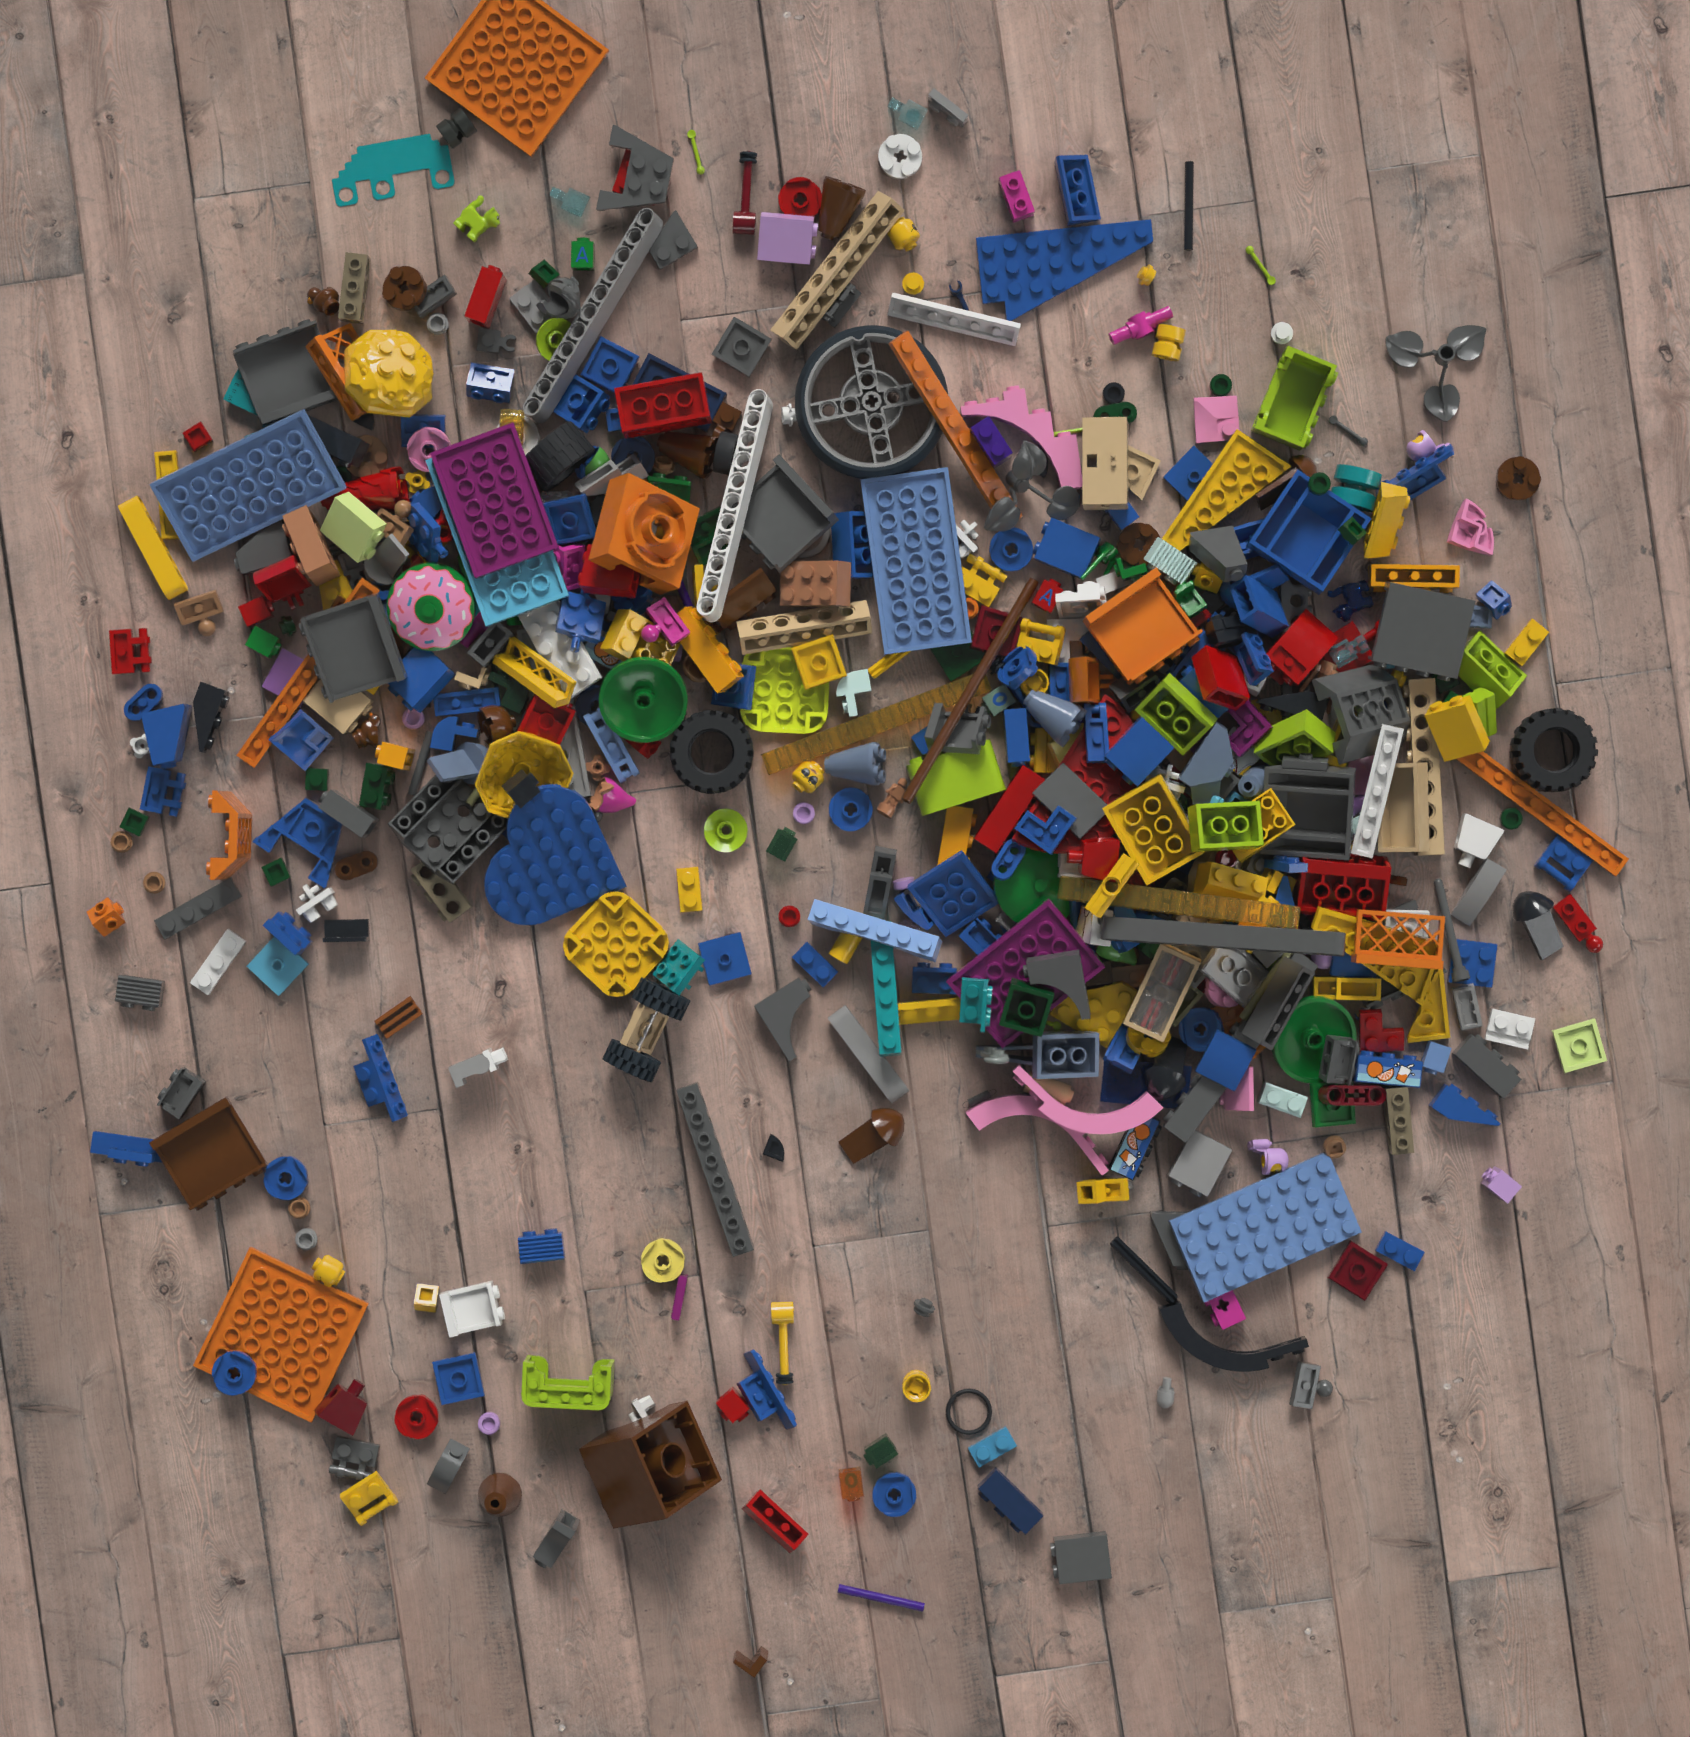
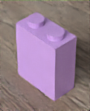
[757,212,818,265]

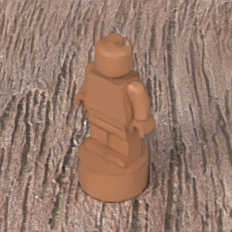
[876,778,907,819]

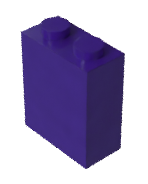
[970,416,1013,469]

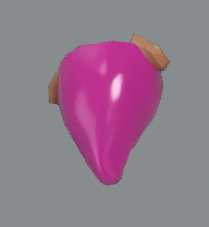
[589,777,636,813]

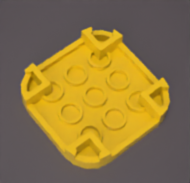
[563,891,669,997]

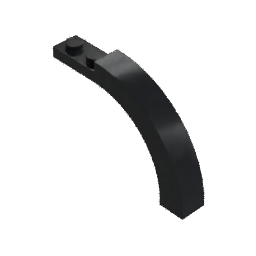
[1158,1301,1309,1372]

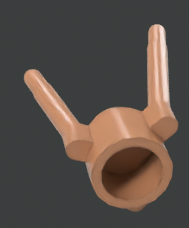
[1299,660,1338,714]

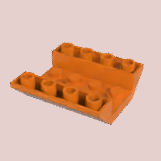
[206,790,252,880]

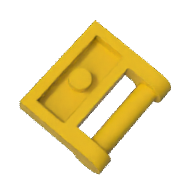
[1017,618,1066,666]
[340,1471,399,1526]

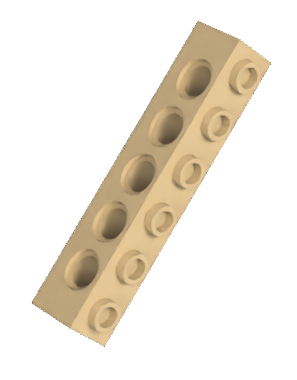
[736,600,872,655]

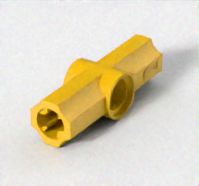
[1084,853,1139,919]

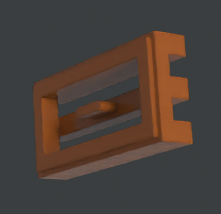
[374,996,423,1039]

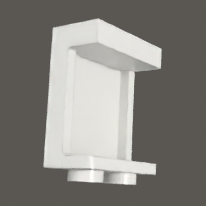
[439,1281,505,1338]

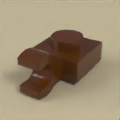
[712,402,742,438]

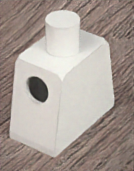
[1454,813,1504,869]

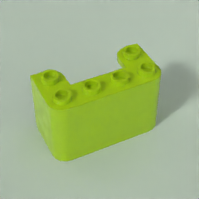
[1251,346,1338,451]
[906,739,1006,816]
[521,1355,615,1410]

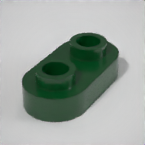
[1093,402,1137,424]

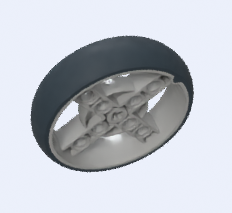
[795,325,948,479]

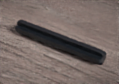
[1110,1237,1178,1304]

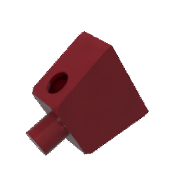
[314,1379,367,1436]

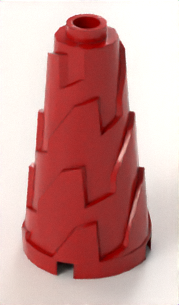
[321,466,409,512]

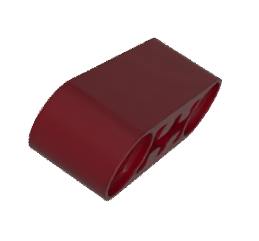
[1318,1085,1386,1106]

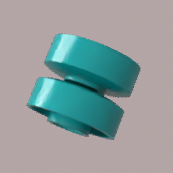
[1331,464,1382,512]

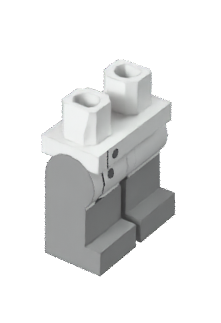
[448,1047,508,1088]

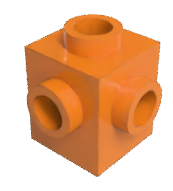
[87,897,126,937]

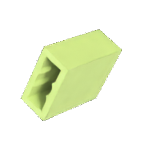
[320,492,387,563]

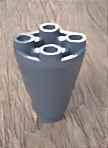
[1023,690,1087,747]
[824,742,886,785]

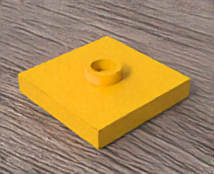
[791,634,847,690]

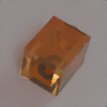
[839,1467,864,1502]

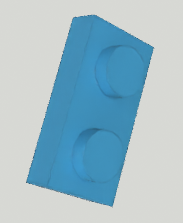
[968,1426,1017,1468]

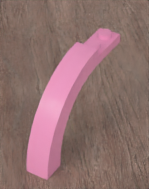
[1012,1064,1163,1134]
[966,1094,1109,1176]

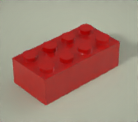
[973,765,1045,853]

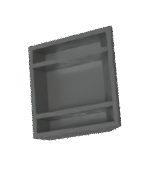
[1260,764,1356,860]

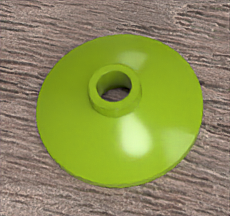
[536,318,572,361]
[704,808,748,852]

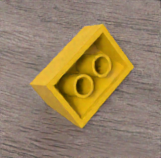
[1363,482,1410,558]
[1191,862,1269,921]

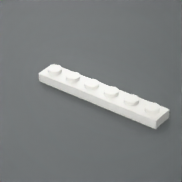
[887,293,1021,346]
[1351,724,1404,858]

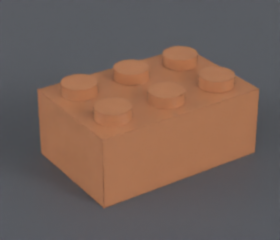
[282,505,340,587]
[780,560,851,607]

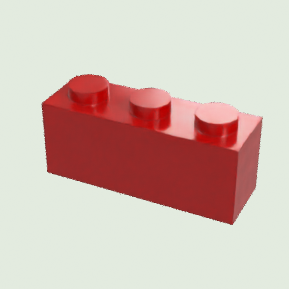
[741,1489,809,1553]

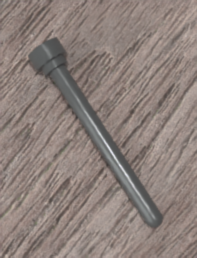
[1434,878,1470,983]

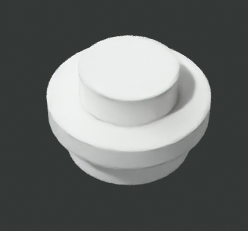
[1271,322,1293,344]

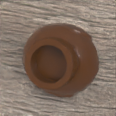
[307,287,339,316]

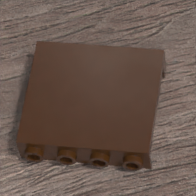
[149,1096,268,1211]

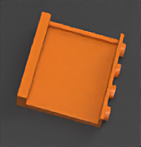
[1082,568,1203,685]

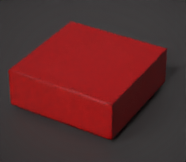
[182,421,213,452]

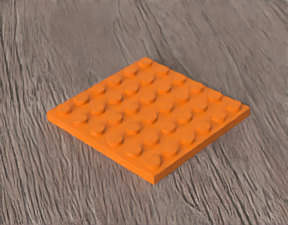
[425,0,609,158]
[193,1247,369,1423]

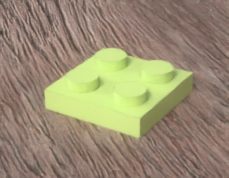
[1551,1018,1607,1073]

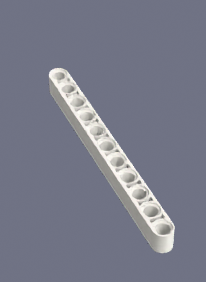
[697,389,773,622]

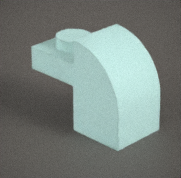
[836,669,871,717]

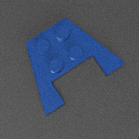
[253,798,343,889]

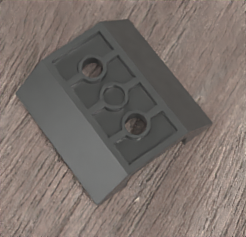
[1312,664,1410,764]
[388,775,507,884]

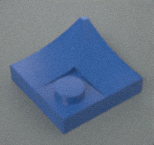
[268,709,333,771]

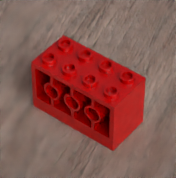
[614,372,712,439]
[1293,853,1392,921]

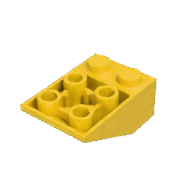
[600,609,681,666]
[1232,788,1296,863]

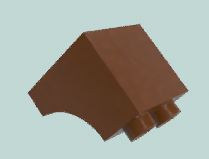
[579,1400,722,1529]

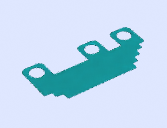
[332,134,455,207]

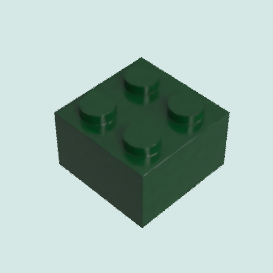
[999,978,1054,1037]

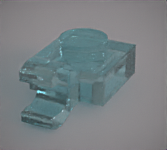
[888,97,928,130]
[549,187,590,218]
[1328,635,1370,668]

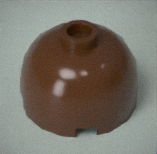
[477,705,516,748]

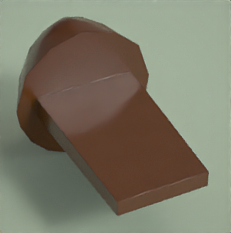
[1256,455,1317,511]
[839,1108,905,1164]

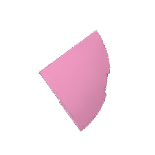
[1447,499,1494,556]

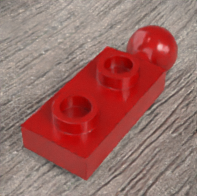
[1552,894,1603,953]

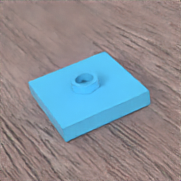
[246,937,309,996]

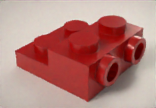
[517,694,576,745]

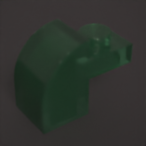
[488,670,529,714]

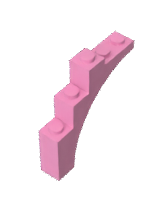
[960,386,1082,490]

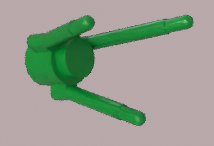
[1080,541,1119,580]

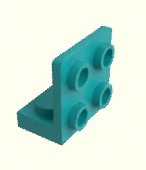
[959,977,993,1033]

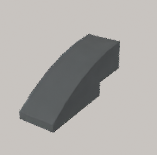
[863,846,897,919]

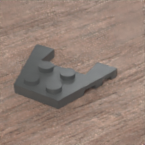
[596,125,674,211]

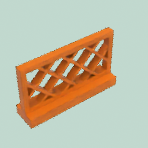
[305,323,367,421]
[1351,909,1445,970]

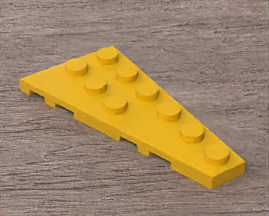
[1162,429,1291,551]
[1311,906,1437,1006]

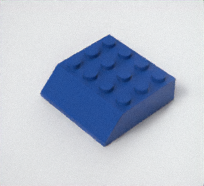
[1246,470,1372,595]

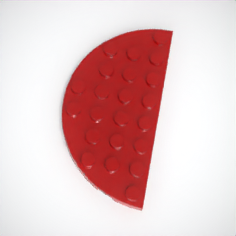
[1012,694,1146,854]

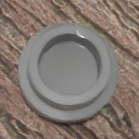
[426,313,449,335]
[295,1228,318,1250]

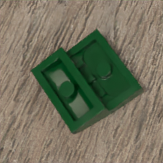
[691,506,740,566]

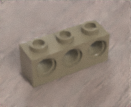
[338,252,371,324]
[411,862,473,923]
[1383,1086,1414,1155]

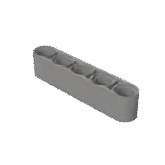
[828,1005,909,1104]

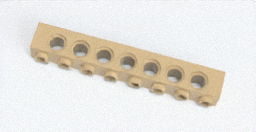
[770,191,905,350]
[1402,678,1445,856]

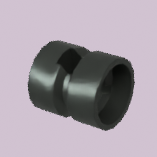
[436,108,477,149]

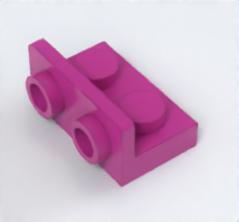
[553,543,585,591]

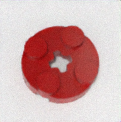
[778,177,822,217]
[394,1394,439,1439]

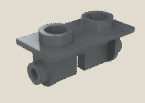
[822,282,862,328]

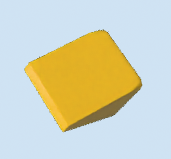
[414,1284,439,1313]

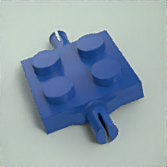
[406,502,448,563]
[555,589,606,652]

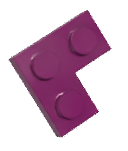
[1227,700,1273,757]

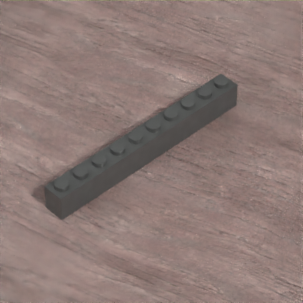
[1163,953,1318,1143]

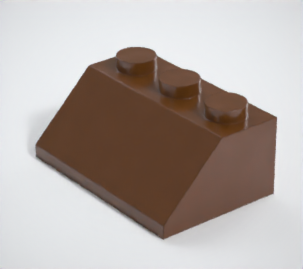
[708,568,777,631]

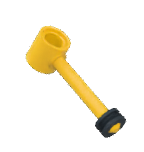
[771,1302,794,1385]

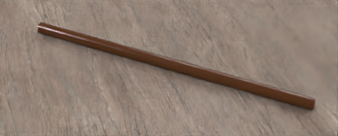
[901,578,1039,804]

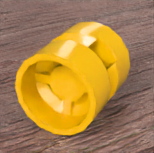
[1151,324,1186,361]
[1020,669,1049,696]
[902,1370,931,1402]

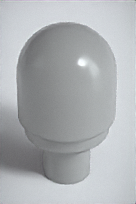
[1157,1377,1175,1408]

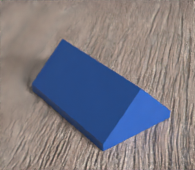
[1054,155,1101,227]

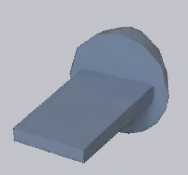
[427,742,488,784]

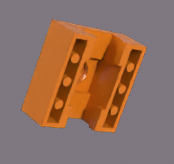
[588,473,700,595]

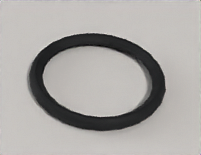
[946,1389,992,1435]

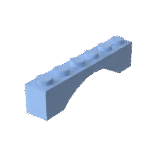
[808,899,942,962]

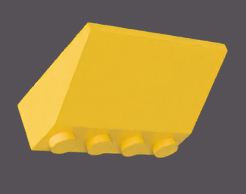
[1102,773,1205,886]

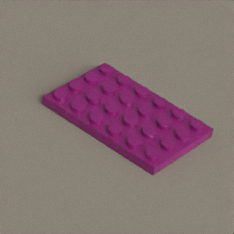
[430,422,559,579]
[946,899,1105,1048]

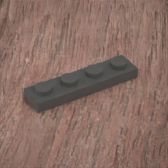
[154,877,242,939]

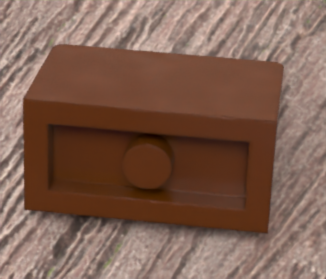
[733,1646,768,1678]

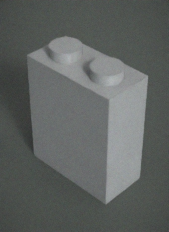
[1167,1130,1232,1198]

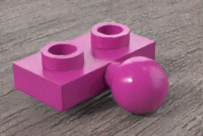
[641,597,690,646]

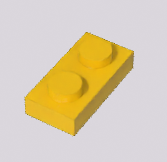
[1504,618,1549,667]
[676,867,703,913]

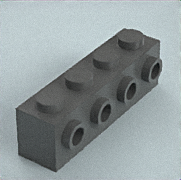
[1241,956,1315,1050]

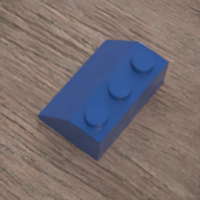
[831,511,874,580]

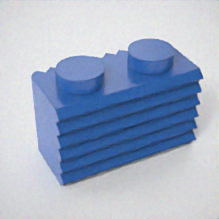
[518,1228,565,1264]

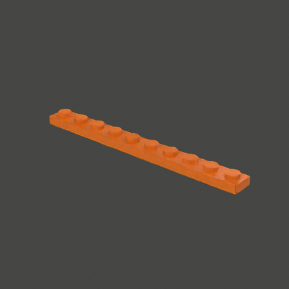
[888,331,1023,519]
[236,578,380,768]
[1456,751,1629,877]

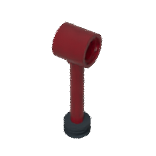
[733,151,757,235]

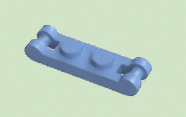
[583,707,640,784]

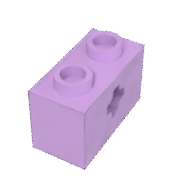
[1481,1166,1522,1204]

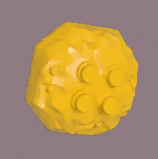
[344,330,434,418]
[475,731,574,819]

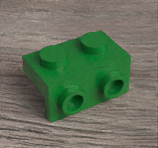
[647,473,692,503]

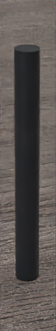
[1184,161,1194,251]

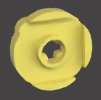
[641,1238,685,1283]

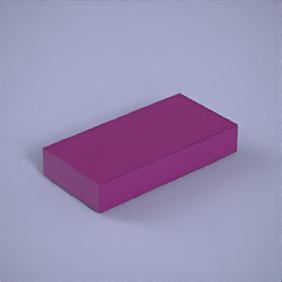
[671,1274,688,1321]

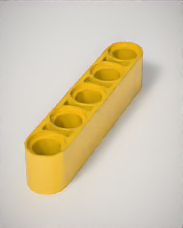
[118,495,188,600]

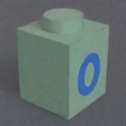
[980,684,1016,717]

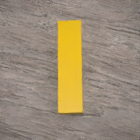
[154,450,179,540]

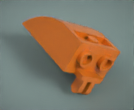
[1068,656,1113,705]

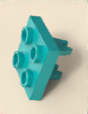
[653,939,705,996]

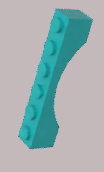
[870,921,902,1057]

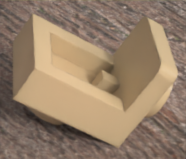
[454,667,490,690]

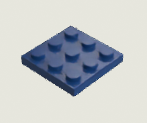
[907,850,998,937]

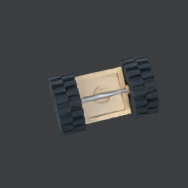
[602,977,690,1083]

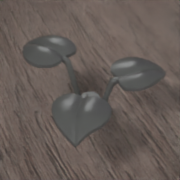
[1385,325,1486,422]
[984,440,1081,532]

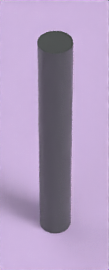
[408,731,433,796]

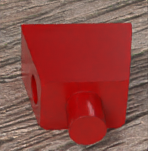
[1067,837,1120,883]

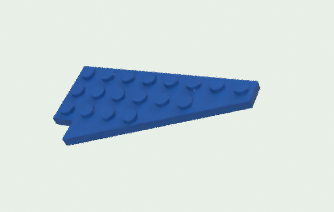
[976,219,1153,321]

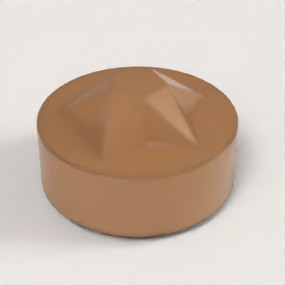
[1323,1135,1346,1158]

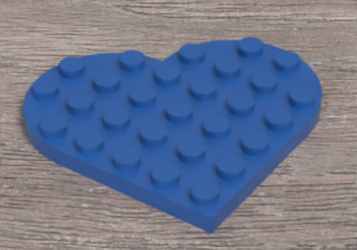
[484,784,627,925]

